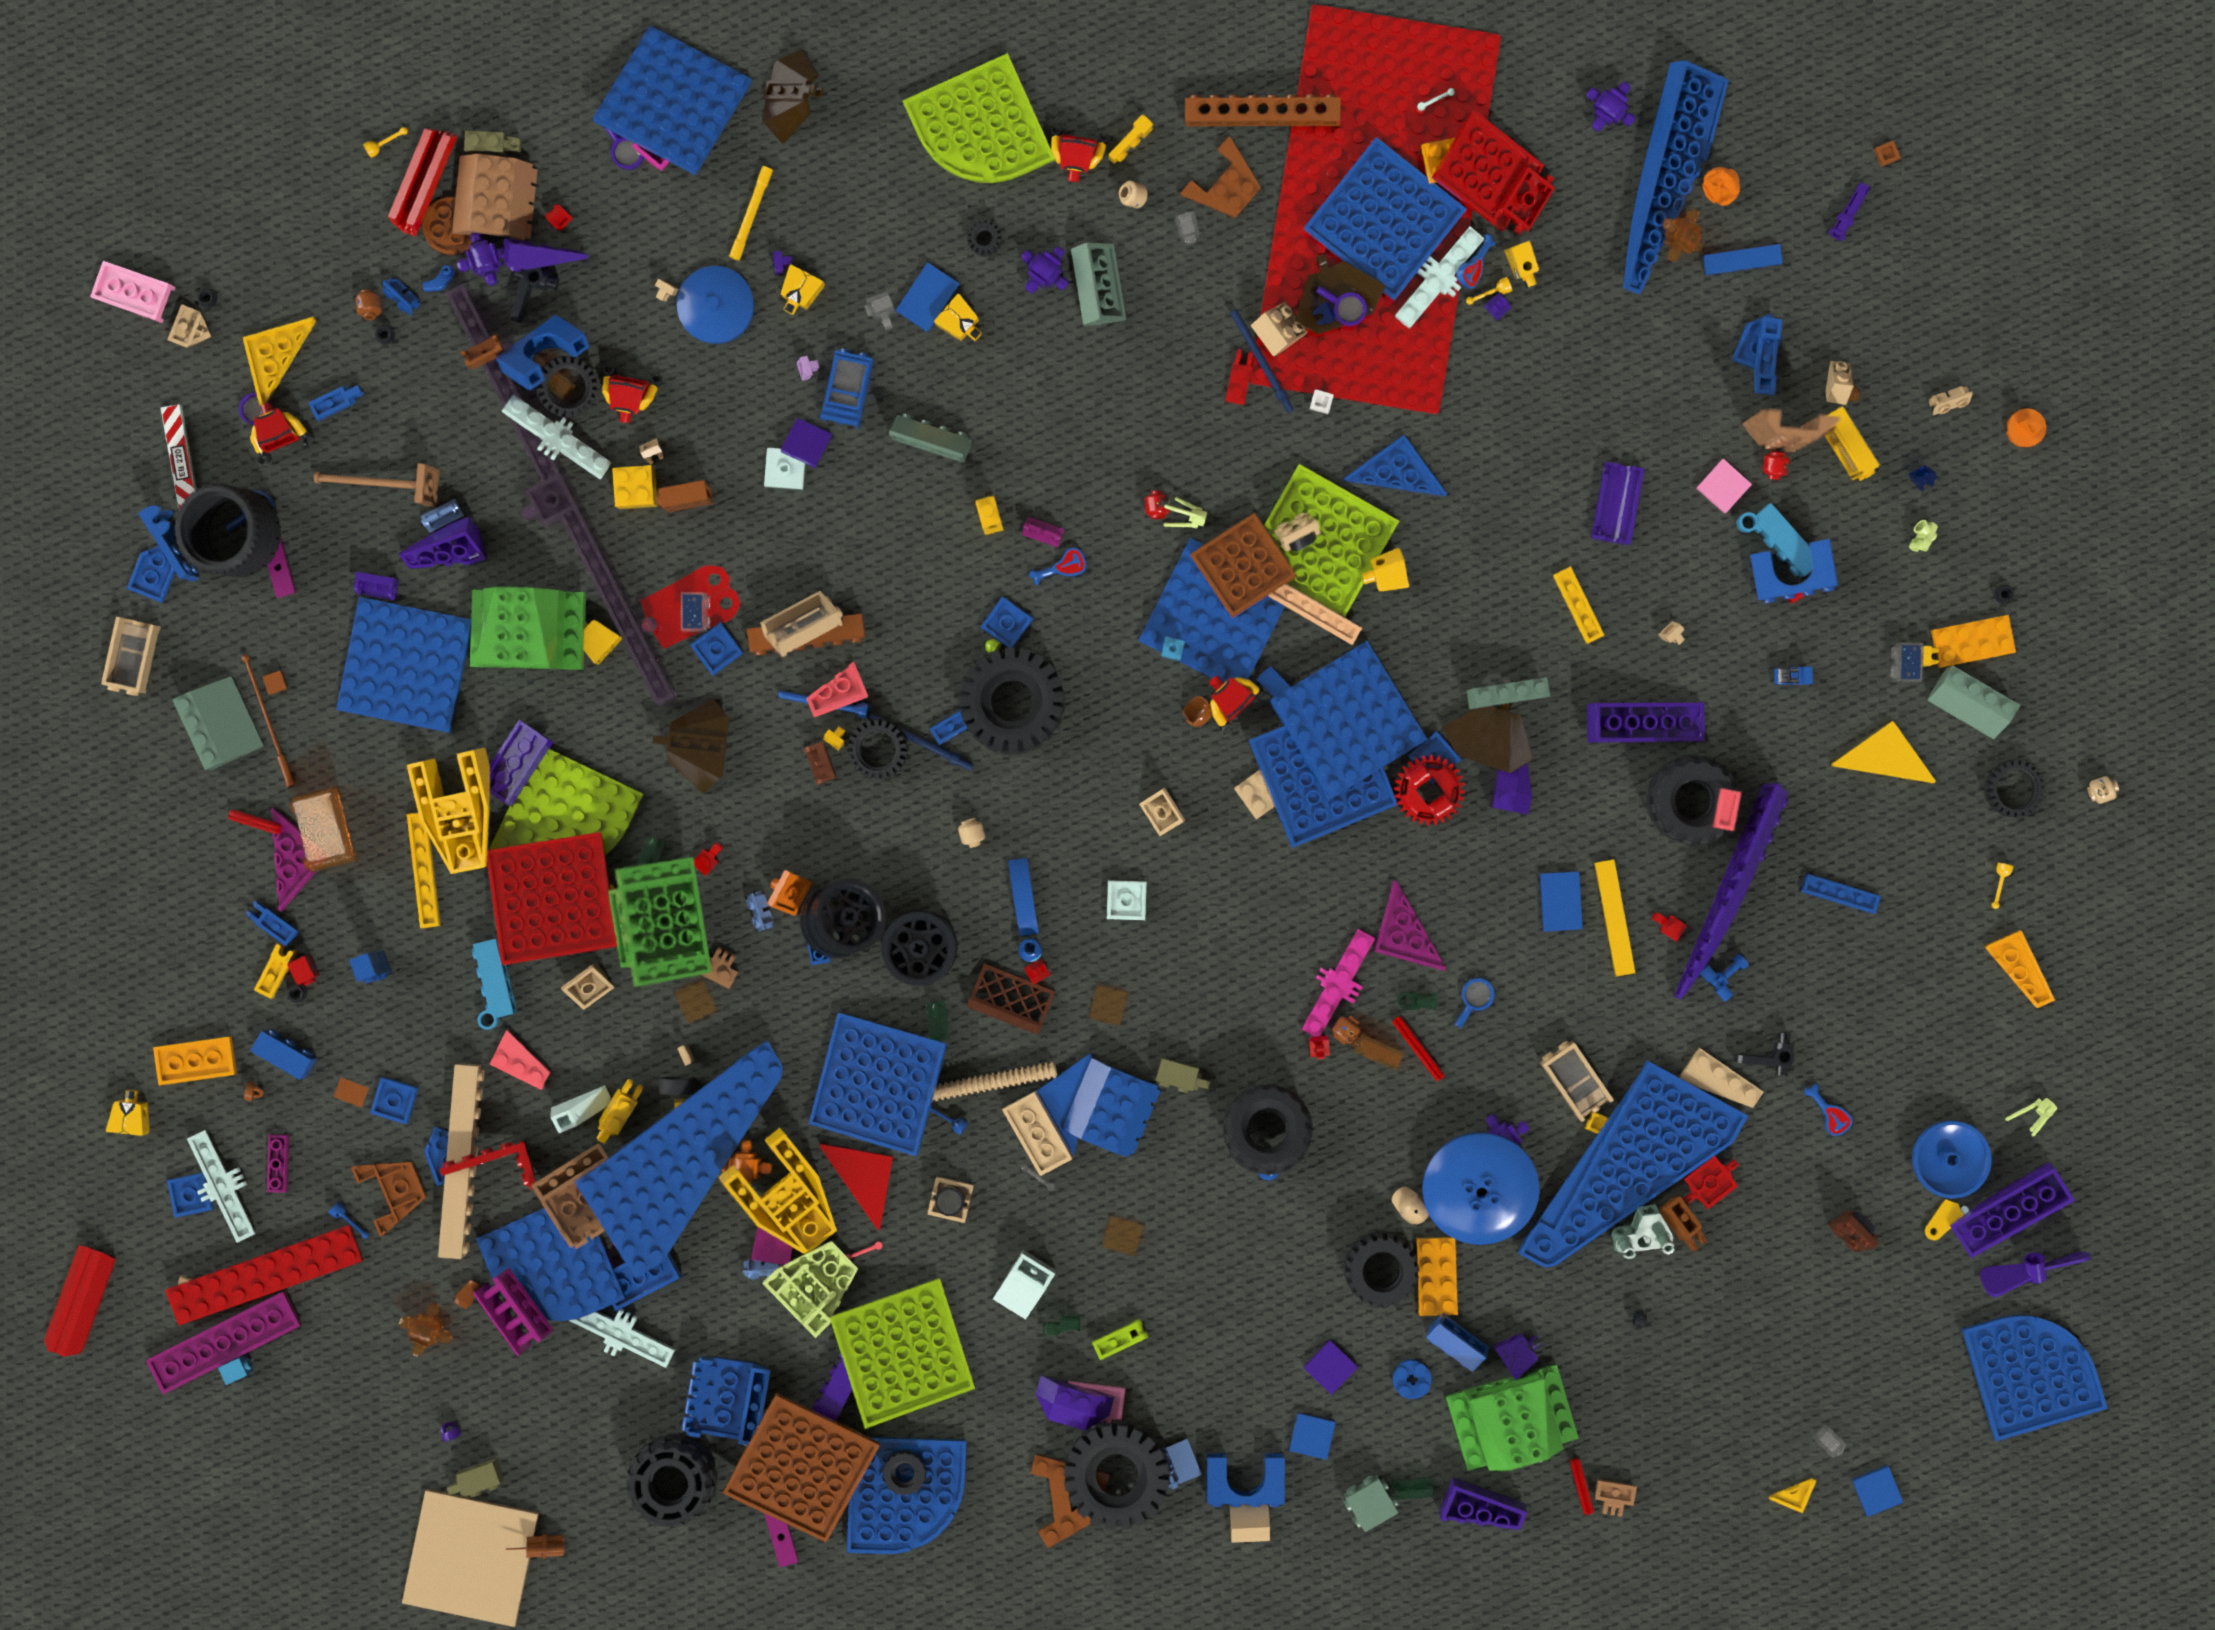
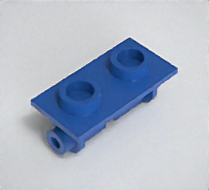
[383,277,421,316]

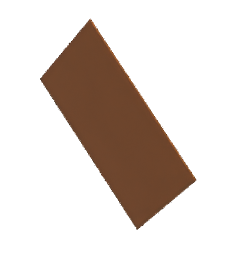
[333,1077,369,1108]

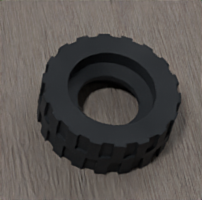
[883,1449,927,1496]

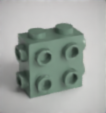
[1343,1475,1399,1532]

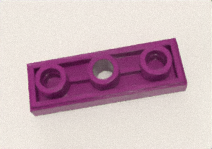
[267,537,297,598]
[267,1134,289,1193]
[764,1513,799,1567]

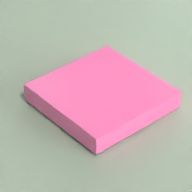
[1696,459,1752,514]

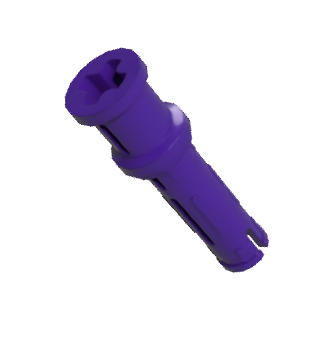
[1828,183,1870,241]

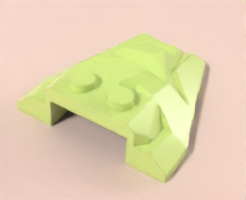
[762,1241,858,1338]

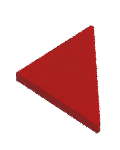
[820,1143,893,1230]

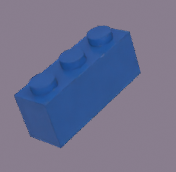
[349,950,392,984]
[250,1029,317,1080]
[1426,1313,1489,1372]

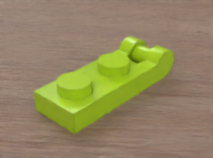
[1092,1319,1149,1360]

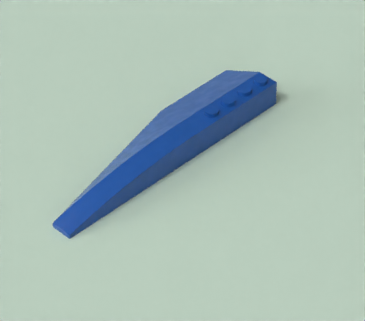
[1623,60,1729,294]

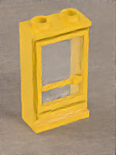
[1824,406,1880,481]

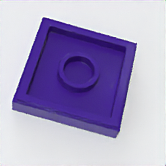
[781,418,832,468]
[1304,1340,1358,1395]

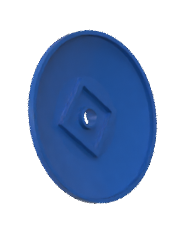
[1422,1132,1539,1245]

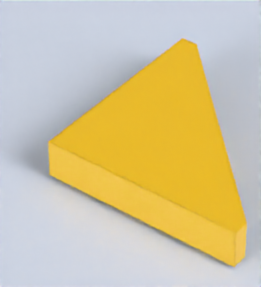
[1769,1478,1816,1513]

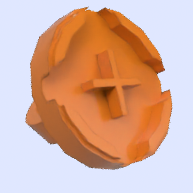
[1703,167,1740,206]
[2006,409,2047,447]

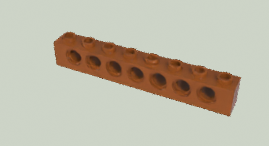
[1185,95,1341,126]

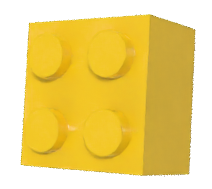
[612,465,658,509]

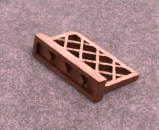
[967,964,1055,1035]

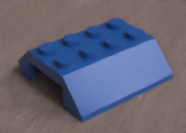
[1062,1058,1161,1157]
[681,1356,771,1445]

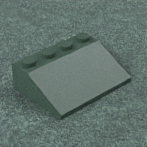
[172,676,265,770]

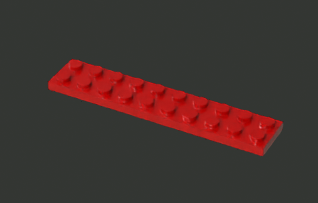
[165,1224,364,1325]

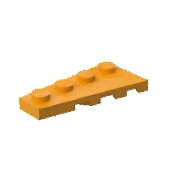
[1984,930,2055,1008]

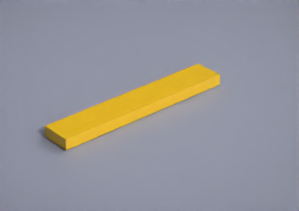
[407,813,441,928]
[1594,859,1635,976]

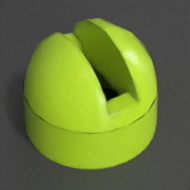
[985,639,1002,653]

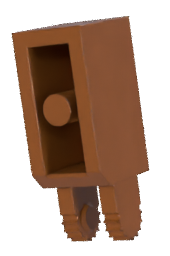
[1658,1196,1707,1252]

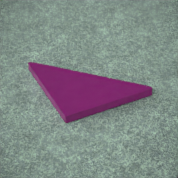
[271,807,330,912]
[1374,880,1447,971]

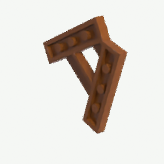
[1030,1454,1110,1548]

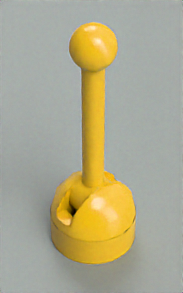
[363,127,408,158]
[1466,277,1512,305]
[1992,862,2014,909]

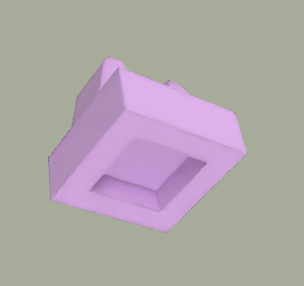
[797,356,820,381]

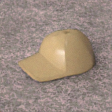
[1392,1186,1429,1224]

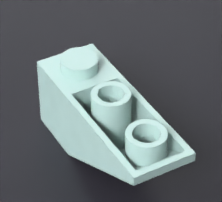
[551,1086,612,1133]

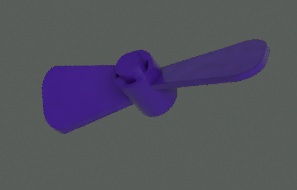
[1980,1251,2091,1297]

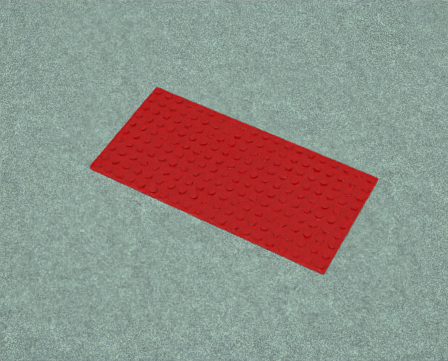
[1250,4,1501,414]

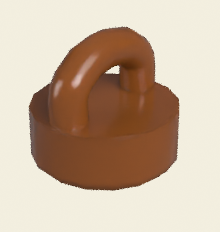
[244,1081,264,1101]

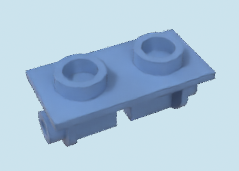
[421,499,464,533]
[746,890,774,931]
[743,1259,782,1279]

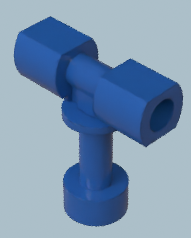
[1700,954,1749,1002]

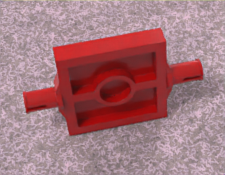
[1682,1156,1739,1209]

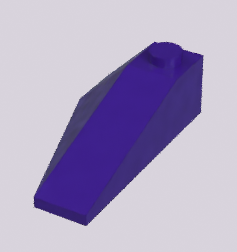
[504,238,588,272]
[399,517,487,568]
[1490,763,1532,815]

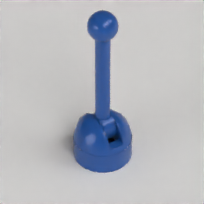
[930,1105,968,1135]
[328,1201,369,1239]

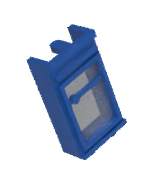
[820,348,874,429]

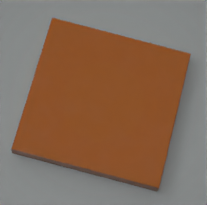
[1190,513,1297,619]

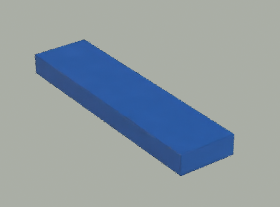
[1702,244,1783,276]
[1800,873,1881,914]

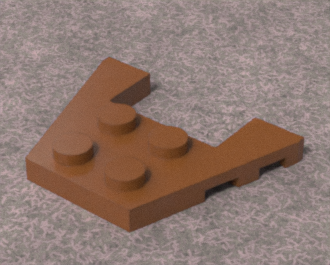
[1180,137,1261,218]
[351,1161,428,1236]

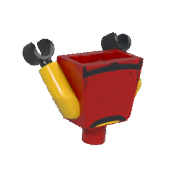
[1051,126,1110,182]
[602,366,663,423]
[250,403,315,464]
[1209,675,1267,735]

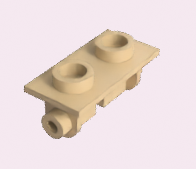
[1929,386,1973,415]

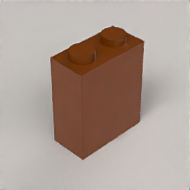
[656,480,714,512]

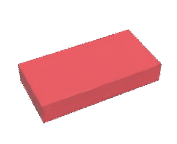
[1713,789,1741,831]

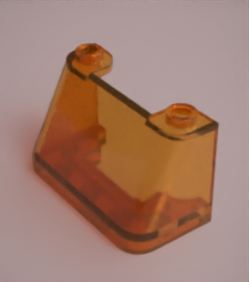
[289,786,358,872]

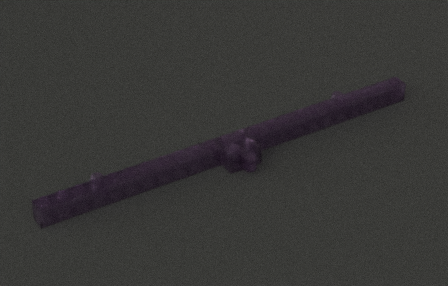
[446,284,678,707]

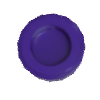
[441,1422,462,1442]

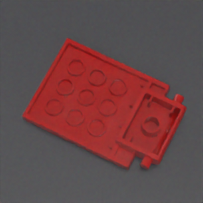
[1431,111,1555,235]

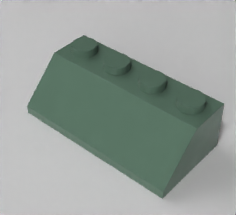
[1071,243,1126,325]
[889,414,972,463]
[1927,666,2020,739]

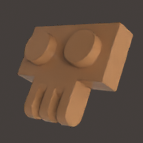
[701,947,739,989]
[1594,1479,1637,1517]

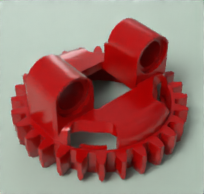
[1394,754,1466,826]

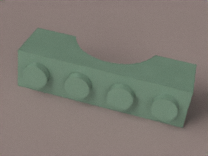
[1467,677,1550,709]

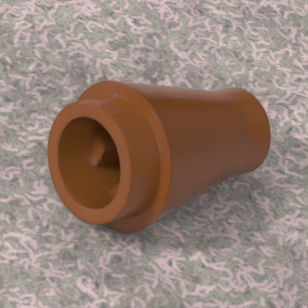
[454,1279,480,1309]

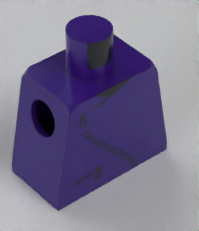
[1493,1333,1543,1380]

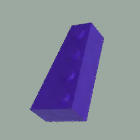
[1439,1477,1527,1530]

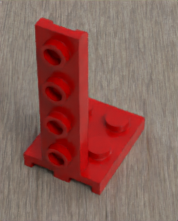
[440,1140,536,1189]

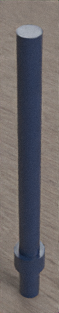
[1230,309,1294,413]
[868,712,974,772]

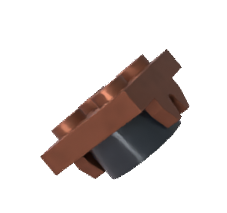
[1828,1210,1879,1252]

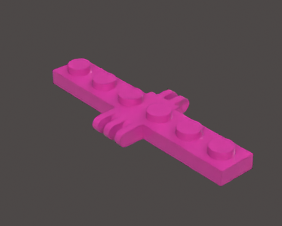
[1302,929,1375,1037]

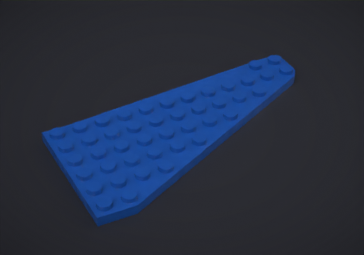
[575,1041,783,1278]
[1518,1060,1748,1267]

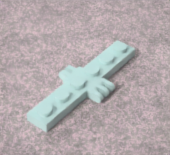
[1395,227,1484,329]
[502,395,612,479]
[187,1130,256,1242]
[569,1309,675,1368]

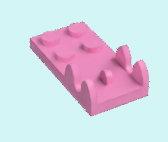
[90,261,176,324]

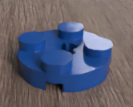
[1392,1359,1432,1399]

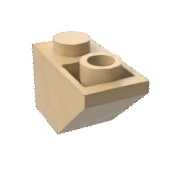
[1826,361,1853,405]

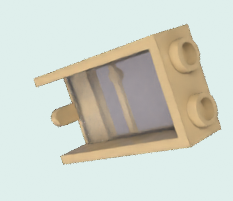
[760,591,843,657]
[101,617,161,696]
[1540,1041,1614,1122]

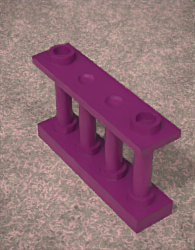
[473,1267,554,1356]

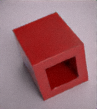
[287,955,320,986]

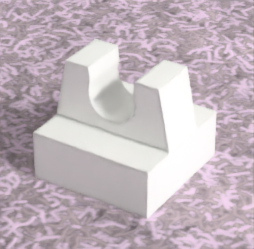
[1310,389,1334,414]

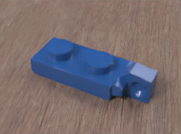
[309,385,364,421]

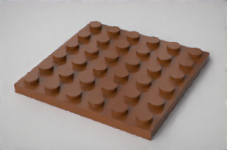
[722,1393,880,1542]

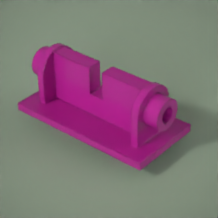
[1022,517,1064,548]

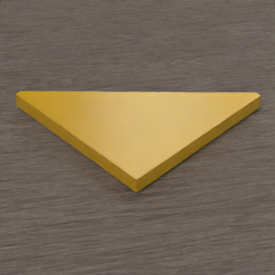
[243,317,316,407]
[1831,721,1936,783]

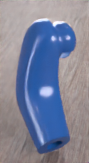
[423,265,455,292]

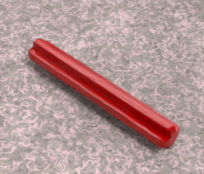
[1392,1016,1445,1081]

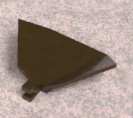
[762,50,824,144]
[1295,254,1386,335]
[652,698,729,793]
[1443,702,1533,774]

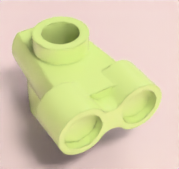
[1909,520,1938,552]

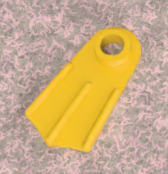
[1925,1199,1964,1240]

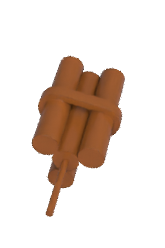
[506,1534,564,1559]

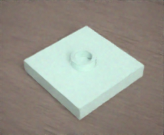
[764,448,805,490]
[1107,880,1147,920]

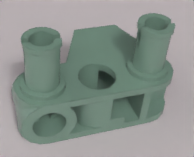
[1611,1205,1675,1259]

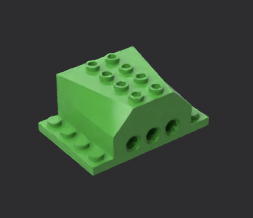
[470,587,586,670]
[608,857,712,986]
[1445,1363,1579,1471]

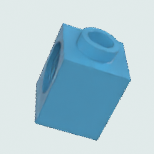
[1161,637,1185,661]
[218,1355,253,1385]

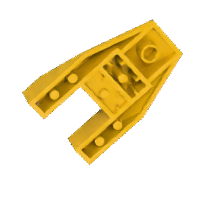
[407,748,490,874]
[718,1128,837,1254]

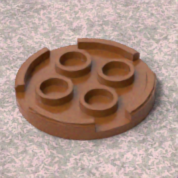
[422,197,473,255]

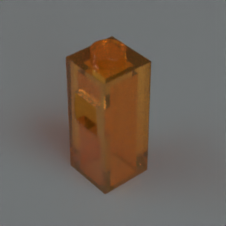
[531,355,577,401]
[1351,1033,1404,1070]

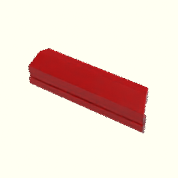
[388,129,459,237]
[44,1245,116,1357]

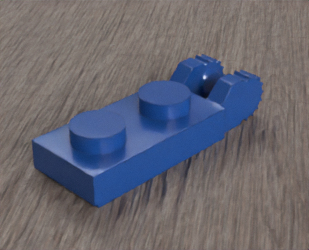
[245,900,299,946]

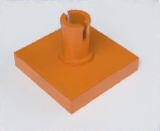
[767,870,813,916]

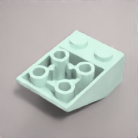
[993,1250,1056,1319]

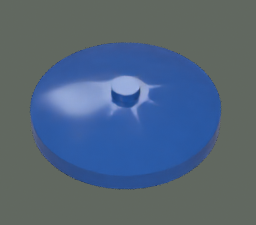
[677,266,754,344]
[1912,1120,1992,1198]

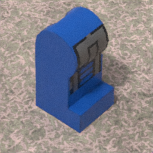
[1774,667,1813,685]

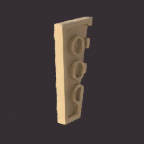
[1679,1048,1763,1108]

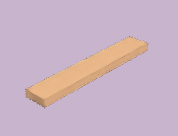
[1268,584,1362,645]

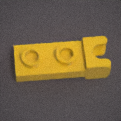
[1109,114,1153,164]
[254,943,298,999]

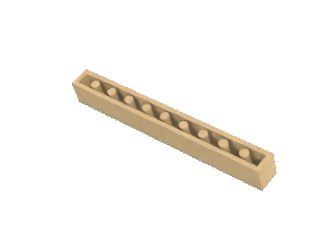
[438,1063,484,1259]

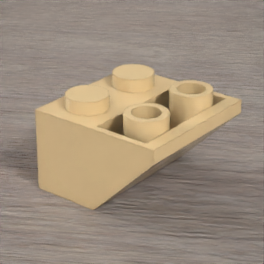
[1251,302,1308,356]

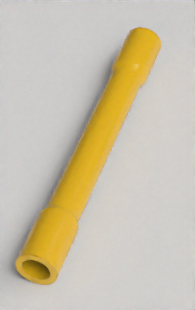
[729,166,773,261]

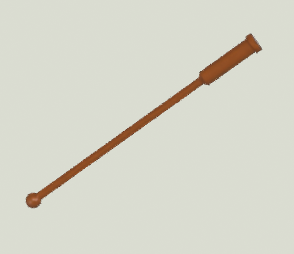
[242,654,296,787]

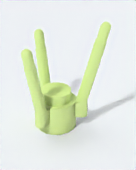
[1163,497,1207,529]
[2005,1098,2057,1136]

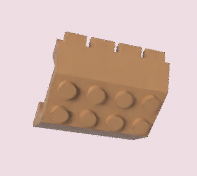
[452,154,537,241]
[1743,410,1840,452]
[531,1143,609,1249]

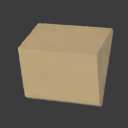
[1140,788,1185,836]
[561,963,615,1010]
[1230,1504,1270,1543]

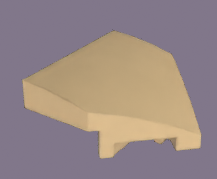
[167,304,212,348]

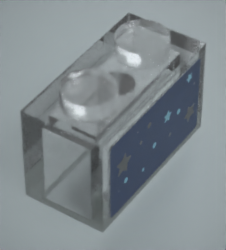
[681,592,710,632]
[1890,642,1923,683]

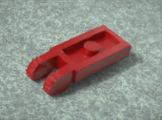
[1225,349,1253,406]

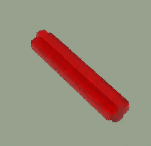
[228,810,282,834]
[1569,1458,1594,1515]

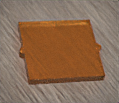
[674,980,717,1024]
[1090,986,1128,1025]
[1102,1216,1143,1256]

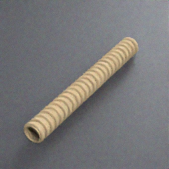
[932,1061,1057,1102]

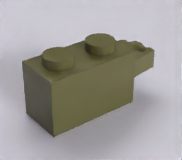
[464,131,521,157]
[1156,1057,1210,1093]
[447,1458,504,1497]

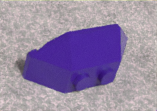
[1036,1375,1115,1431]

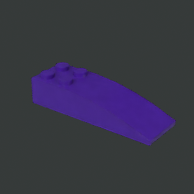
[1587,703,1705,743]
[1950,1162,2075,1258]

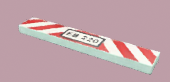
[161,404,197,510]

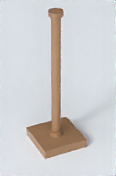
[314,464,440,508]

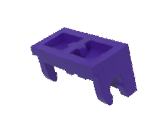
[354,572,399,601]

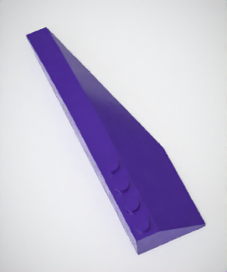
[1674,783,1788,999]

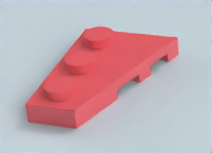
[807,662,868,717]
[490,1030,551,1090]

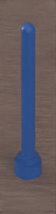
[778,691,870,719]

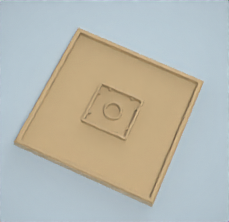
[402,1489,539,1627]

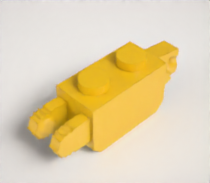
[597,1079,643,1144]

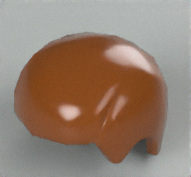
[1183,696,1212,727]

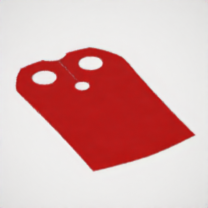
[640,565,741,649]

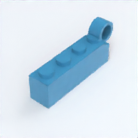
[1736,503,1813,578]
[472,938,518,1030]

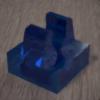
[1313,302,1337,325]
[1909,465,1937,491]

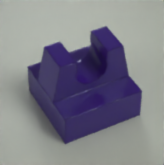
[772,251,792,275]
[1484,293,1512,321]

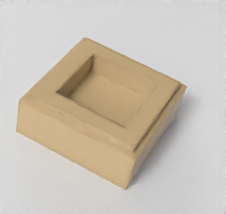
[677,1044,695,1066]

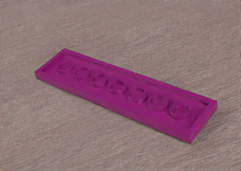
[145,1291,302,1395]

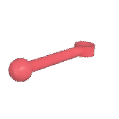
[845,1242,882,1260]

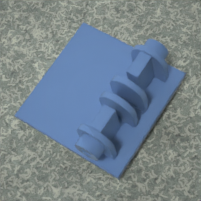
[1162,1439,1202,1489]

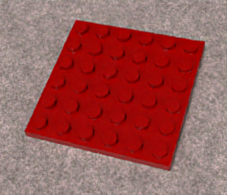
[487,832,617,965]

